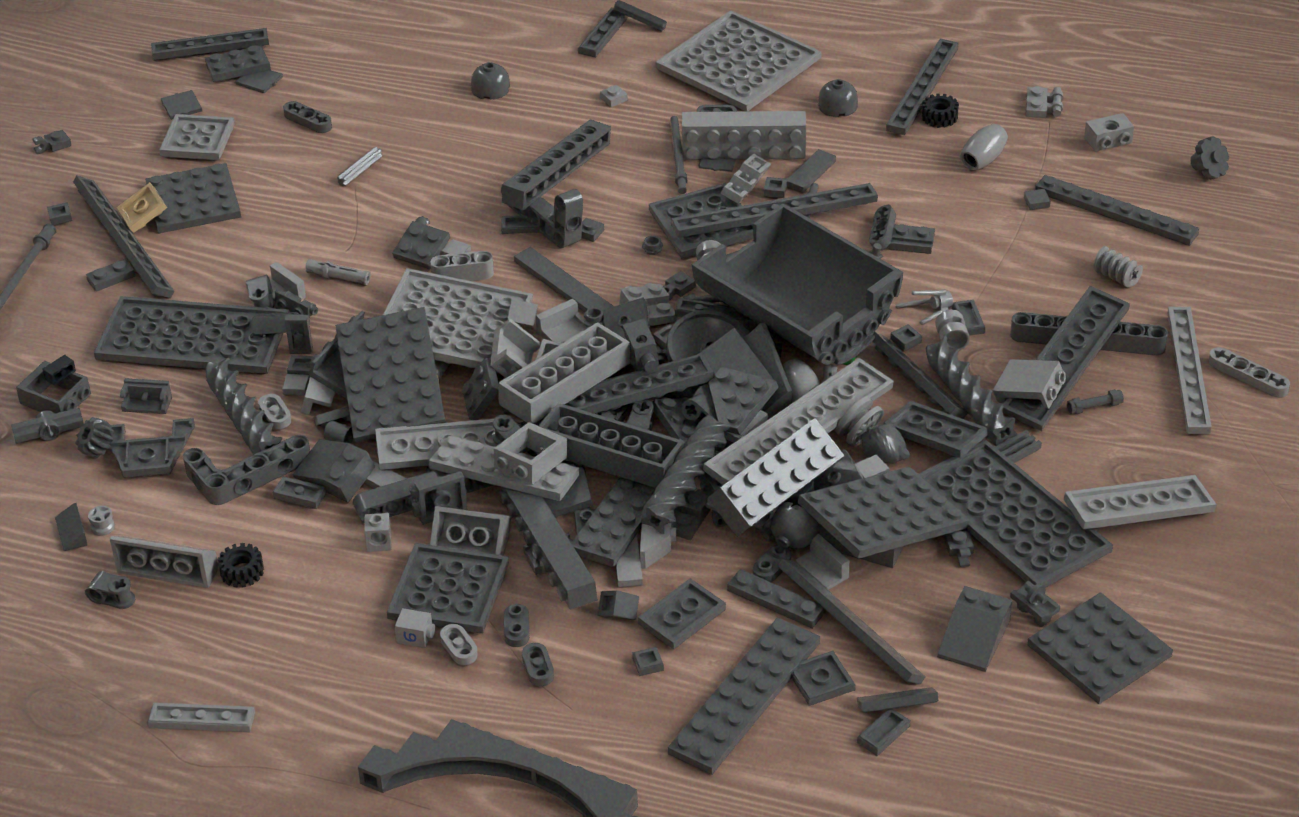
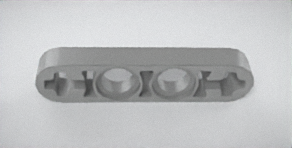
[1209,347,1290,398]

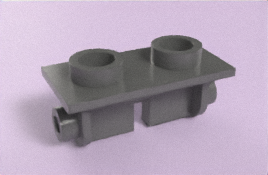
[275,290,318,324]

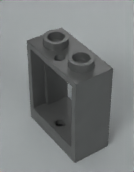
[16,361,91,413]

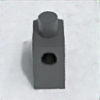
[623,319,659,372]

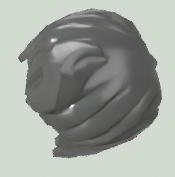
[861,424,910,463]

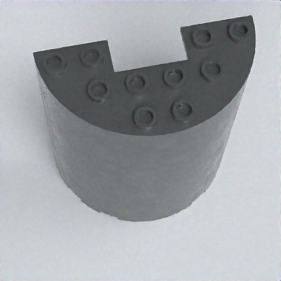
[692,204,903,365]

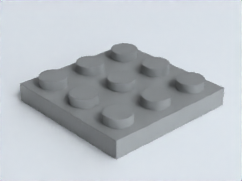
[159,114,235,160]

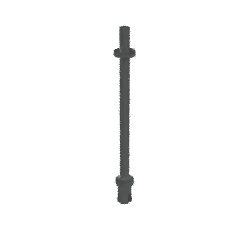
[0,224,57,310]

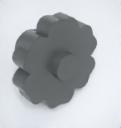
[1190,136,1229,180]

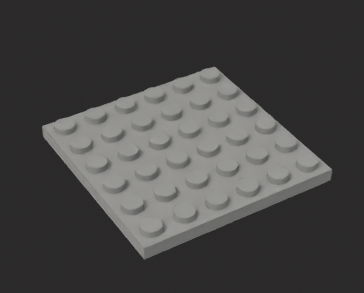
[656,11,821,111]
[383,268,533,373]

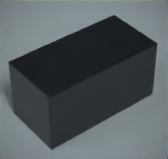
[42,355,76,385]

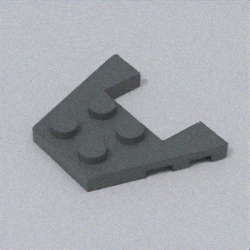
[110,418,195,478]

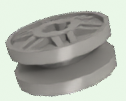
[835,396,884,446]

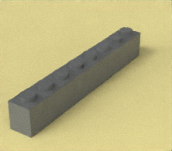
[499,487,598,610]

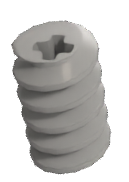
[1094,246,1143,288]

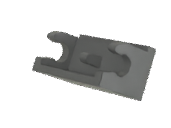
[120,378,172,414]

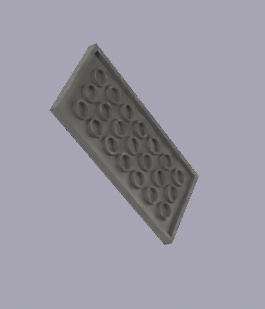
[94,296,289,374]
[918,440,1113,588]

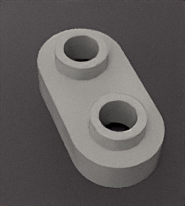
[258,394,291,429]
[440,624,478,665]

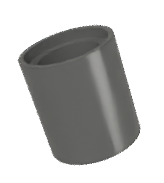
[324,421,354,444]

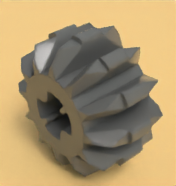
[75,417,114,458]

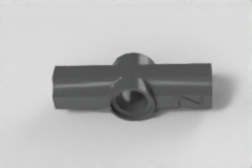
[11,408,84,444]

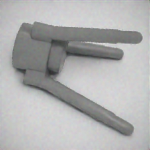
[896,289,953,325]

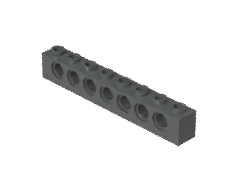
[501,119,611,210]

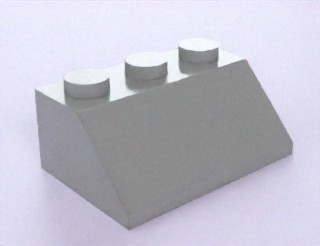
[430,506,512,556]

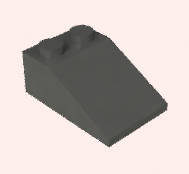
[292,439,375,503]
[937,586,1012,672]

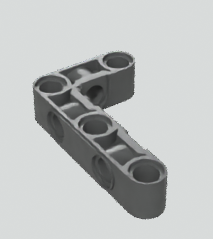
[508,189,583,248]
[183,435,310,505]

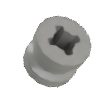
[88,506,115,536]

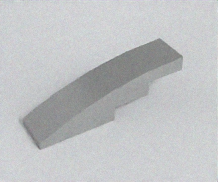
[721,154,771,204]

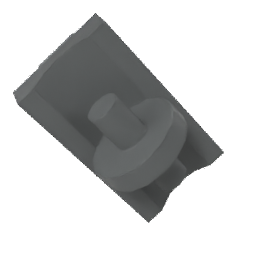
[1010,581,1060,627]

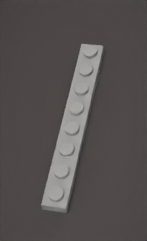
[1167,307,1212,434]

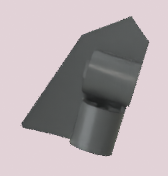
[682,383,718,421]

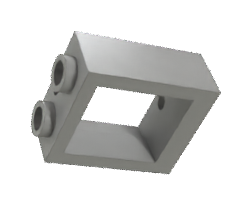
[494,422,567,484]

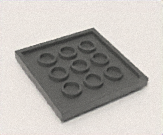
[145,163,241,234]
[649,183,753,259]
[387,543,509,634]
[1027,592,1173,704]

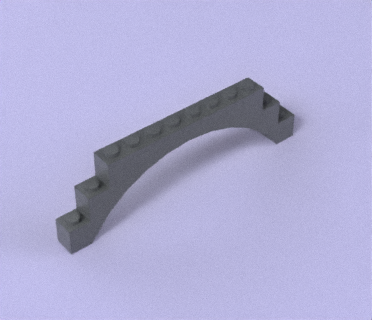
[358,719,638,817]

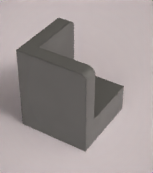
[598,590,639,620]

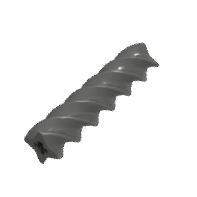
[926,336,1017,446]
[206,358,283,455]
[641,415,730,534]

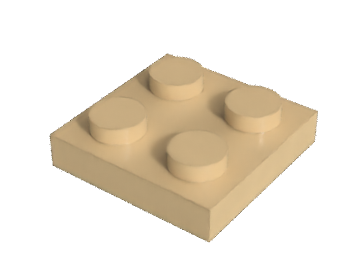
[117,183,167,233]

